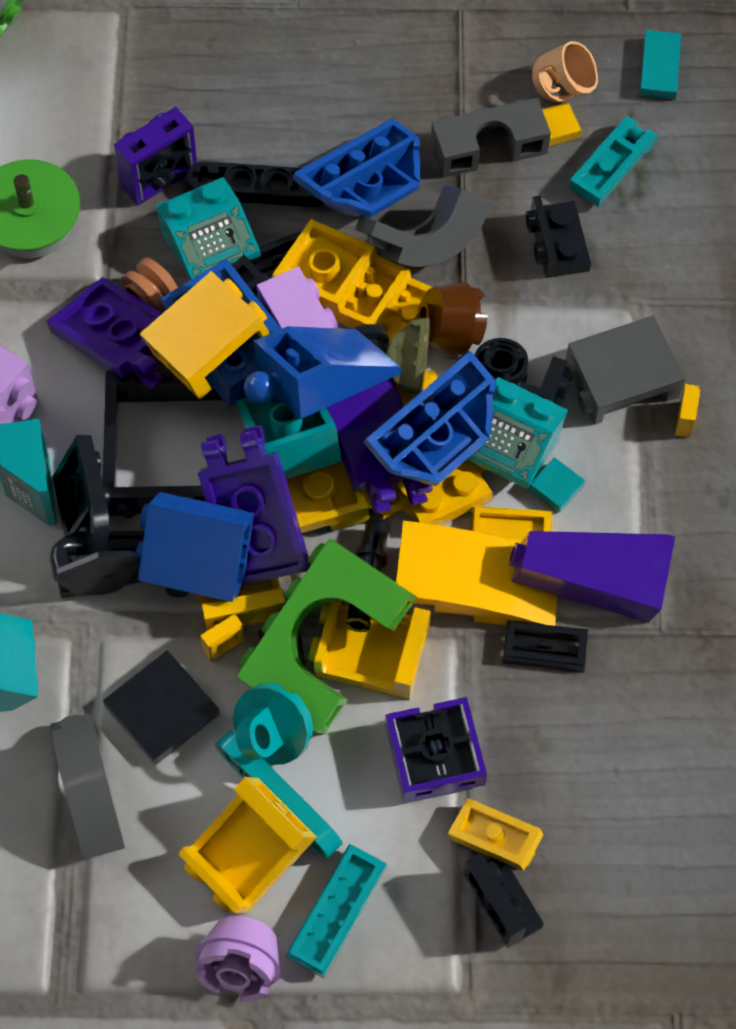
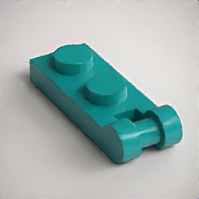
[569,116,658,207]

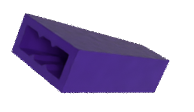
[509,531,675,623]

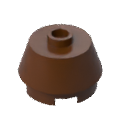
[417,282,488,358]

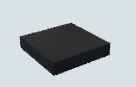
[103,650,220,766]

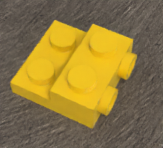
[286,459,372,533]

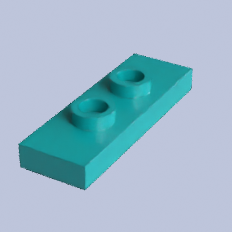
[286,843,387,979]

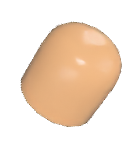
[532,41,598,103]

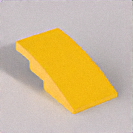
[272,219,432,343]
[396,520,557,626]

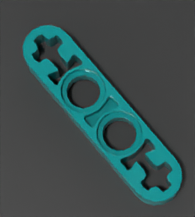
[214,729,343,859]

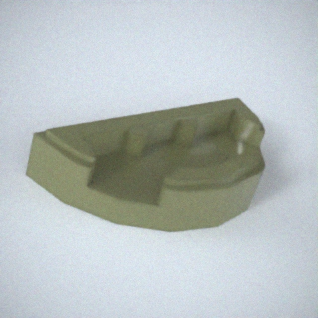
[386,318,431,395]

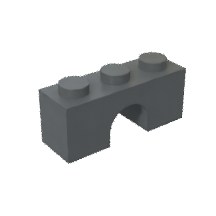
[430,98,551,178]

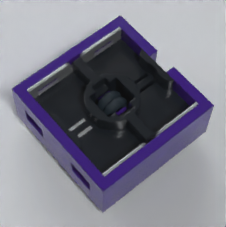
[114,106,197,206]
[385,697,487,803]

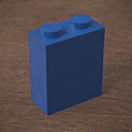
[136,492,254,602]

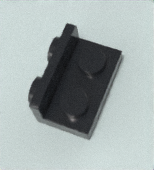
[526,195,591,278]
[464,853,544,948]

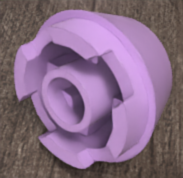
[195,916,280,1001]

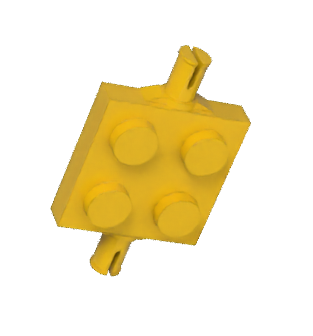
[378,460,493,525]

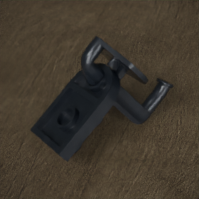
[50,435,189,598]

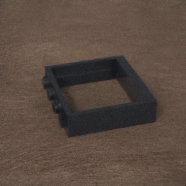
[102,369,246,518]

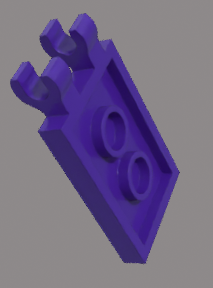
[46,277,163,389]
[326,378,433,514]
[197,425,311,585]

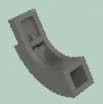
[355,184,492,267]
[51,713,125,860]

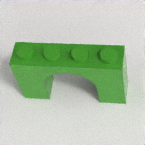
[237,538,417,734]

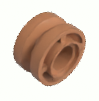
[121,257,178,312]

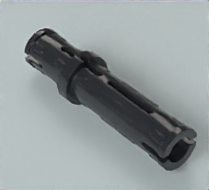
[345,517,391,633]

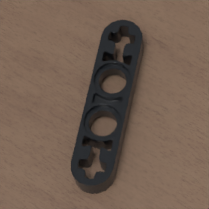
[186,161,324,207]

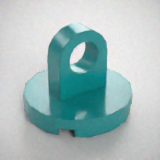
[233,683,314,765]

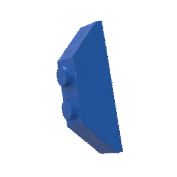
[293,118,420,218]
[363,351,496,486]

